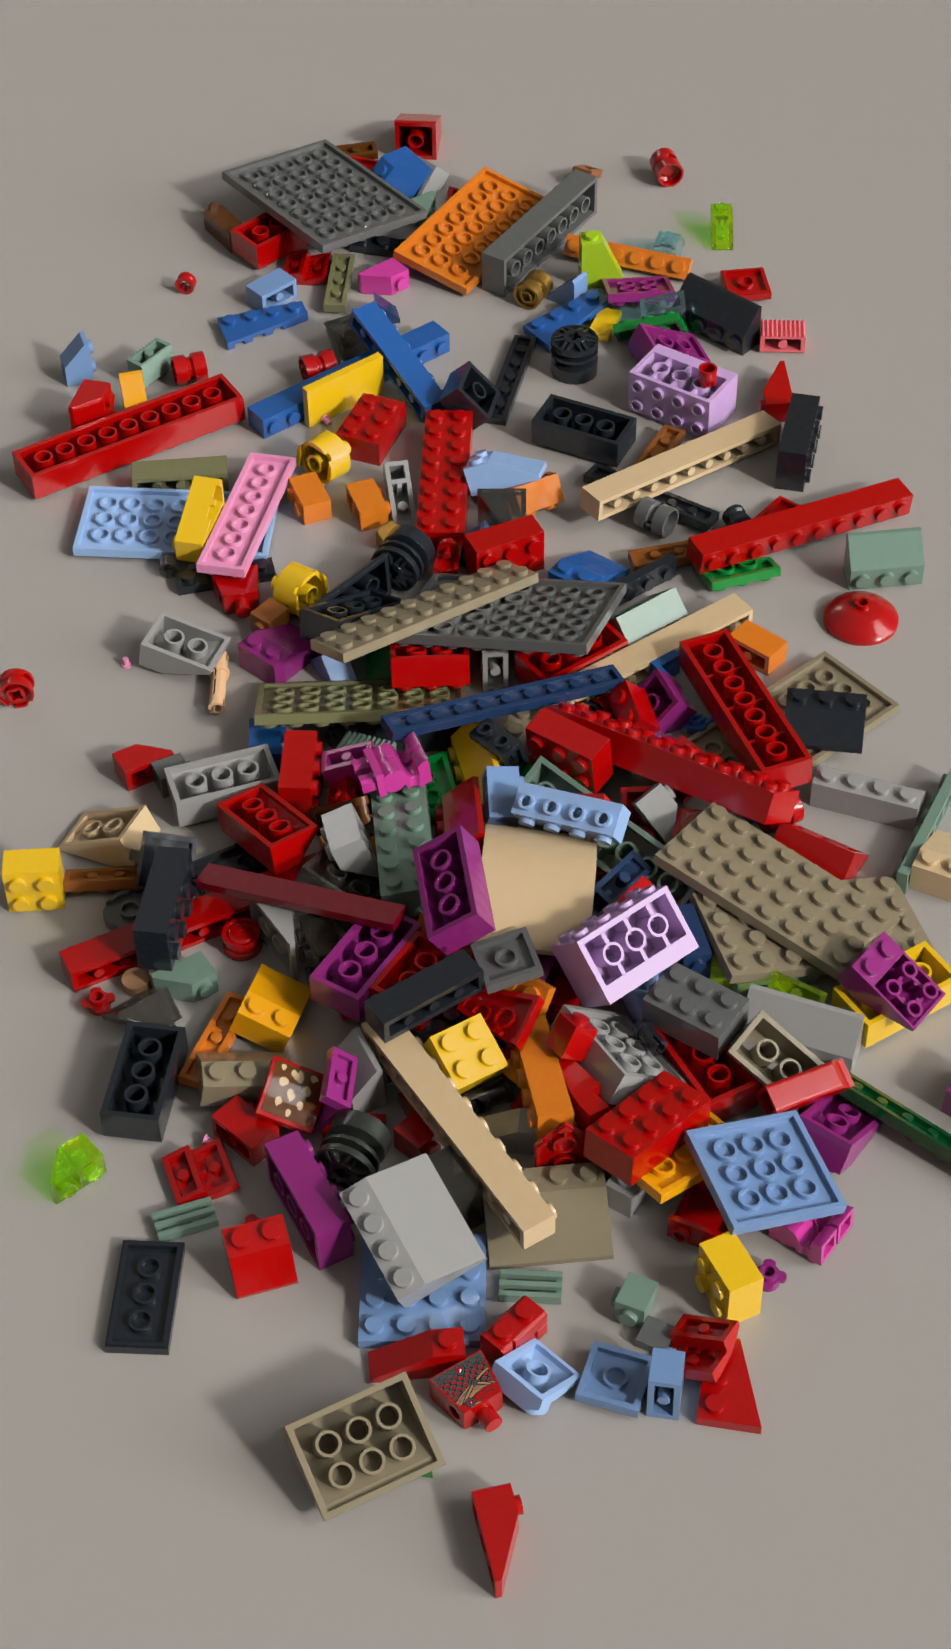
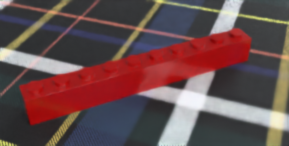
[686,478,914,574]
[59,852,331,992]

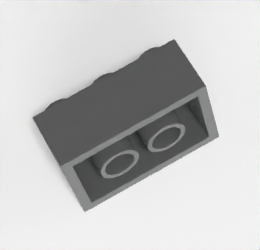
[642,962,750,1060]

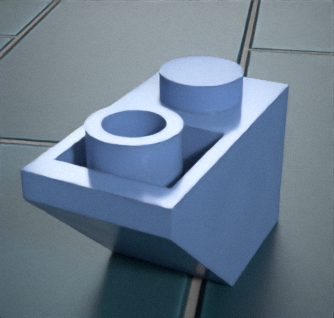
[60,332,96,387]

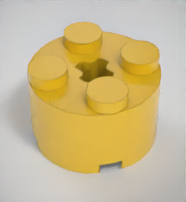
[296,430,351,485]
[271,561,328,617]

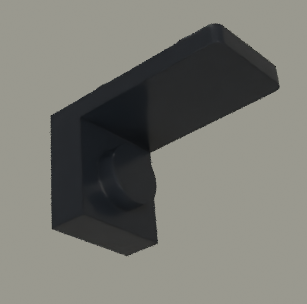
[469,718,529,771]

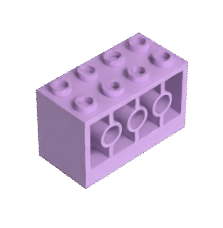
[628,344,738,437]
[551,884,699,1008]

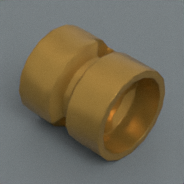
[514,269,553,310]

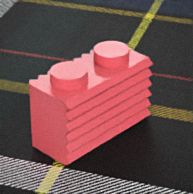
[759,319,806,353]

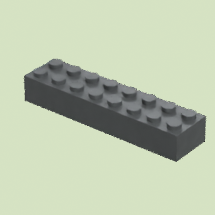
[481,169,597,297]

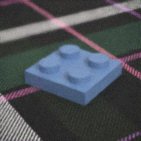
[575,1340,652,1418]

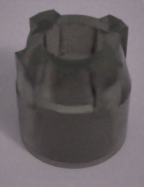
[159,552,179,578]

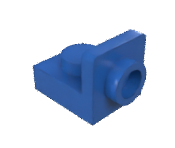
[649,650,680,677]

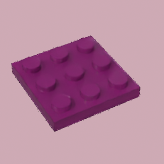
[602,276,675,306]

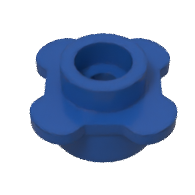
[683,714,714,735]

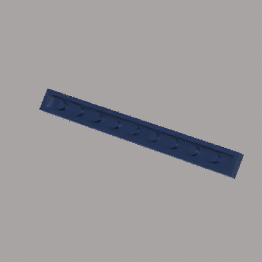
[380,664,625,741]

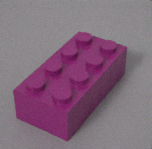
[412,825,496,955]
[309,916,422,1022]
[264,1130,356,1270]

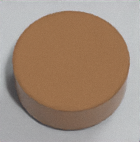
[121,967,151,996]

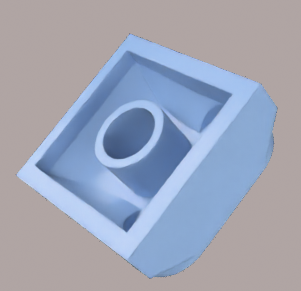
[492,1338,582,1415]

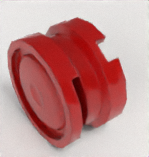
[0,668,35,708]
[221,917,262,962]

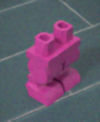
[351,731,432,798]
[769,1205,854,1266]

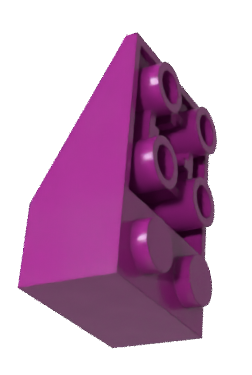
[836,931,946,1031]

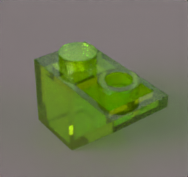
[49,1132,107,1205]

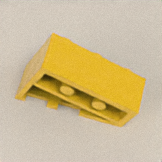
[172,476,225,563]

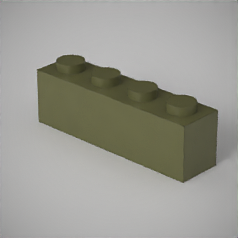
[132,455,229,491]

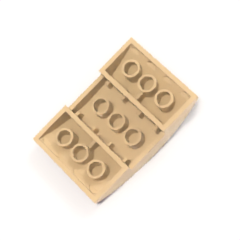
[472,824,597,956]

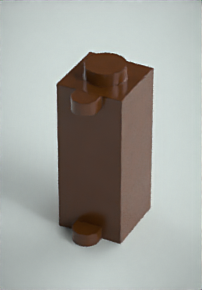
[203,202,242,253]

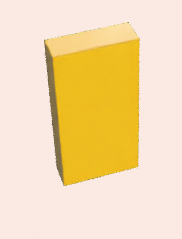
[590,308,622,342]

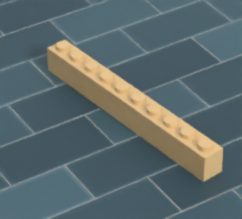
[580,410,782,521]
[540,593,753,709]
[361,1022,557,1250]

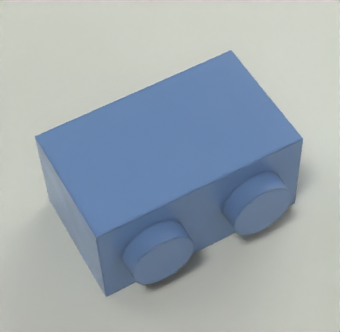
[245,268,297,310]
[482,766,524,827]
[646,1347,685,1420]

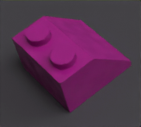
[639,668,698,736]

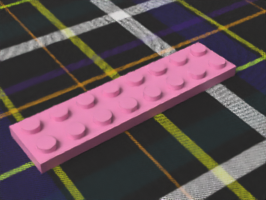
[196,452,297,578]

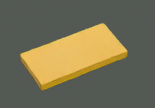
[302,352,385,428]

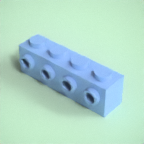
[511,782,631,846]

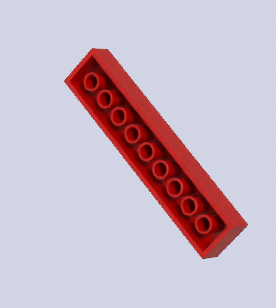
[12,373,246,499]
[548,702,800,825]

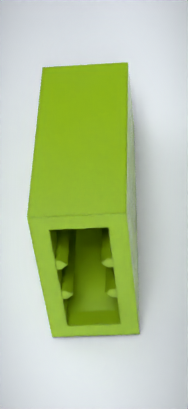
[578,230,623,289]

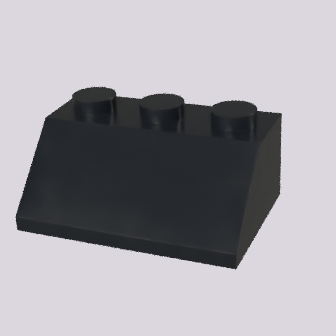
[785,687,867,754]

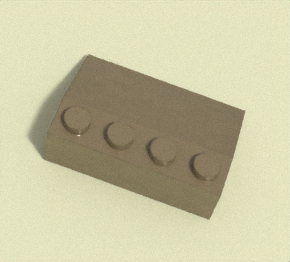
[481,1162,614,1270]
[280,1371,446,1521]

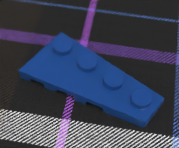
[523,289,609,353]
[217,301,308,351]

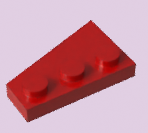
[456,987,545,1052]
[696,1339,762,1434]

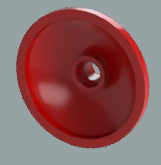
[823,591,899,646]

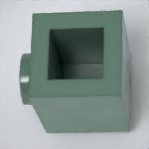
[611,1272,658,1329]

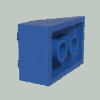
[548,550,630,582]

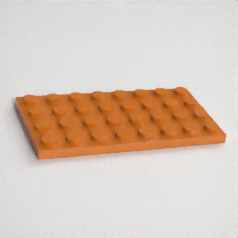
[393,166,544,296]

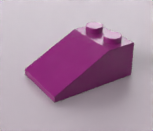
[627,323,711,363]
[237,623,322,683]
[800,1095,882,1175]

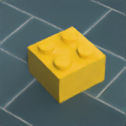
[2,847,66,912]
[424,1013,508,1094]
[695,1231,764,1322]

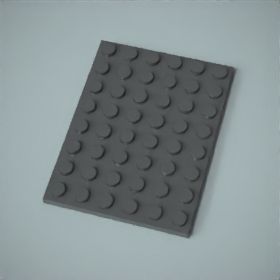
[222,139,427,254]
[394,573,626,657]

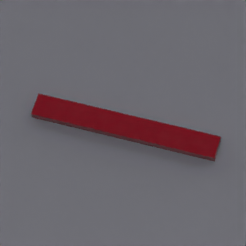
[195,863,407,932]

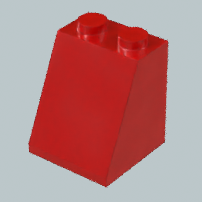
[394,113,442,160]

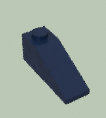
[592,850,653,917]

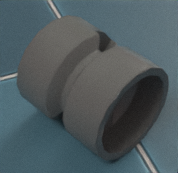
[633,496,679,538]

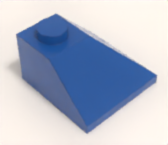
[371,146,433,199]

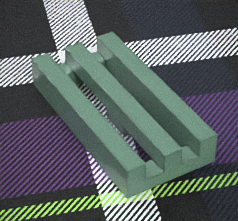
[151,1196,219,1242]
[498,1269,563,1304]

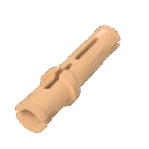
[208,651,230,715]

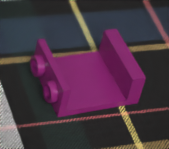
[310,1046,358,1136]

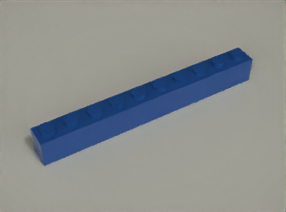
[247,321,450,439]

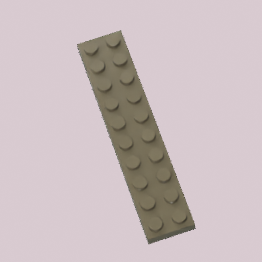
[310,560,539,663]

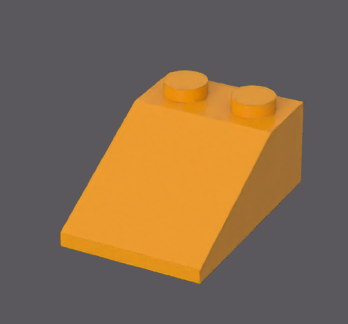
[229,964,311,1052]

